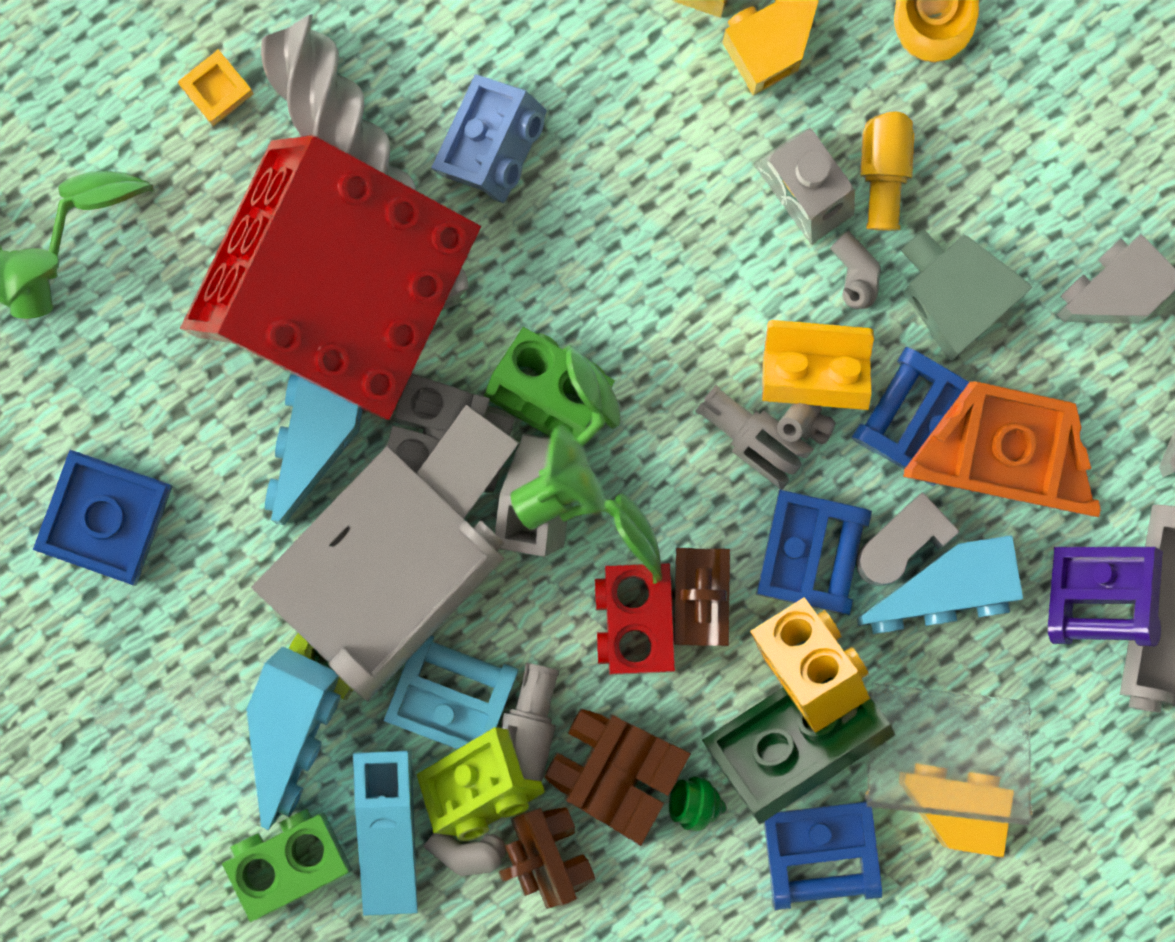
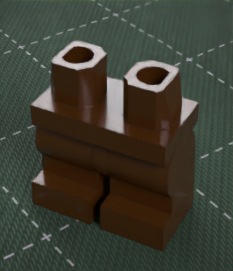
[543,708,691,846]

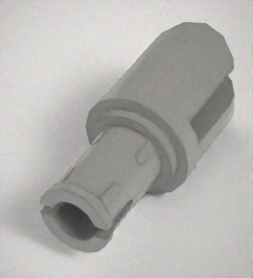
[695,385,814,490]
[501,663,559,781]

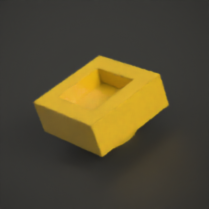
[178,49,254,126]

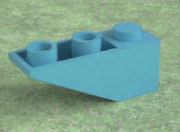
[265,374,363,525]
[857,535,1023,634]
[246,646,340,830]
[353,750,418,916]

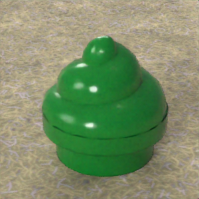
[669,776,727,831]

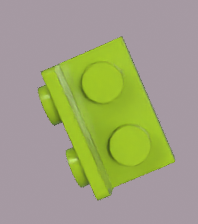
[416,727,545,841]

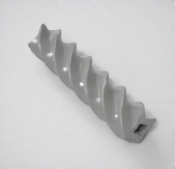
[260,14,469,311]

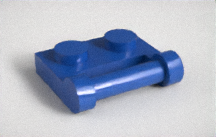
[851,347,969,487]
[756,490,872,616]
[764,801,882,911]

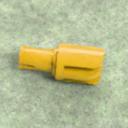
[860,111,914,231]

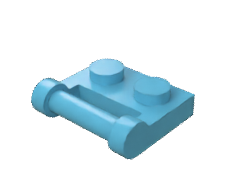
[383,635,519,749]

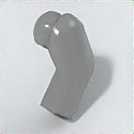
[830,231,881,309]
[777,403,835,444]
[423,833,507,876]

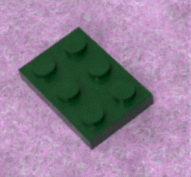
[702,677,896,825]

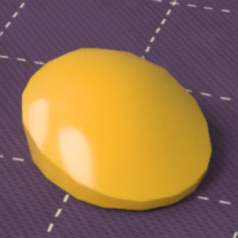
[894,0,979,63]

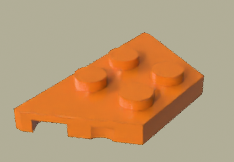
[903,381,1101,517]

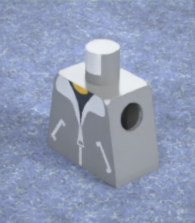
[754,128,855,245]

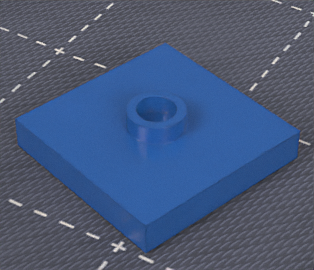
[33,450,173,586]

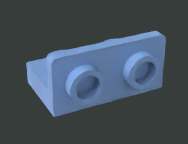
[431,74,547,203]

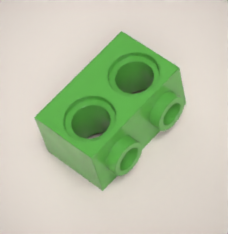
[483,326,615,439]
[222,808,352,922]

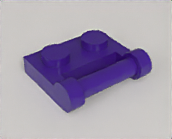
[1048,547,1163,646]

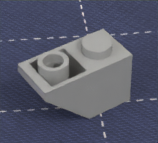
[1056,234,1175,324]
[495,434,567,557]

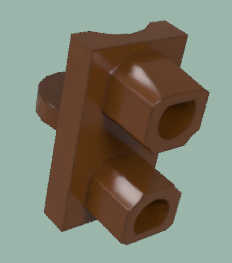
[674,548,730,646]
[498,807,595,909]

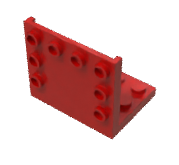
[180,135,482,420]

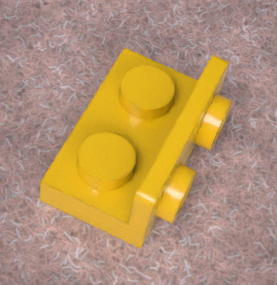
[762,320,874,410]

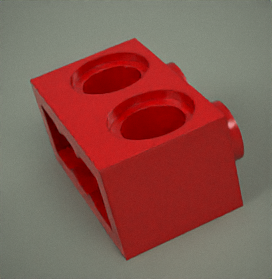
[595,563,675,675]

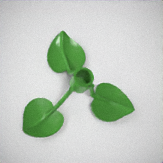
[0,171,154,319]
[510,346,662,584]

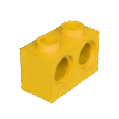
[750,597,870,733]

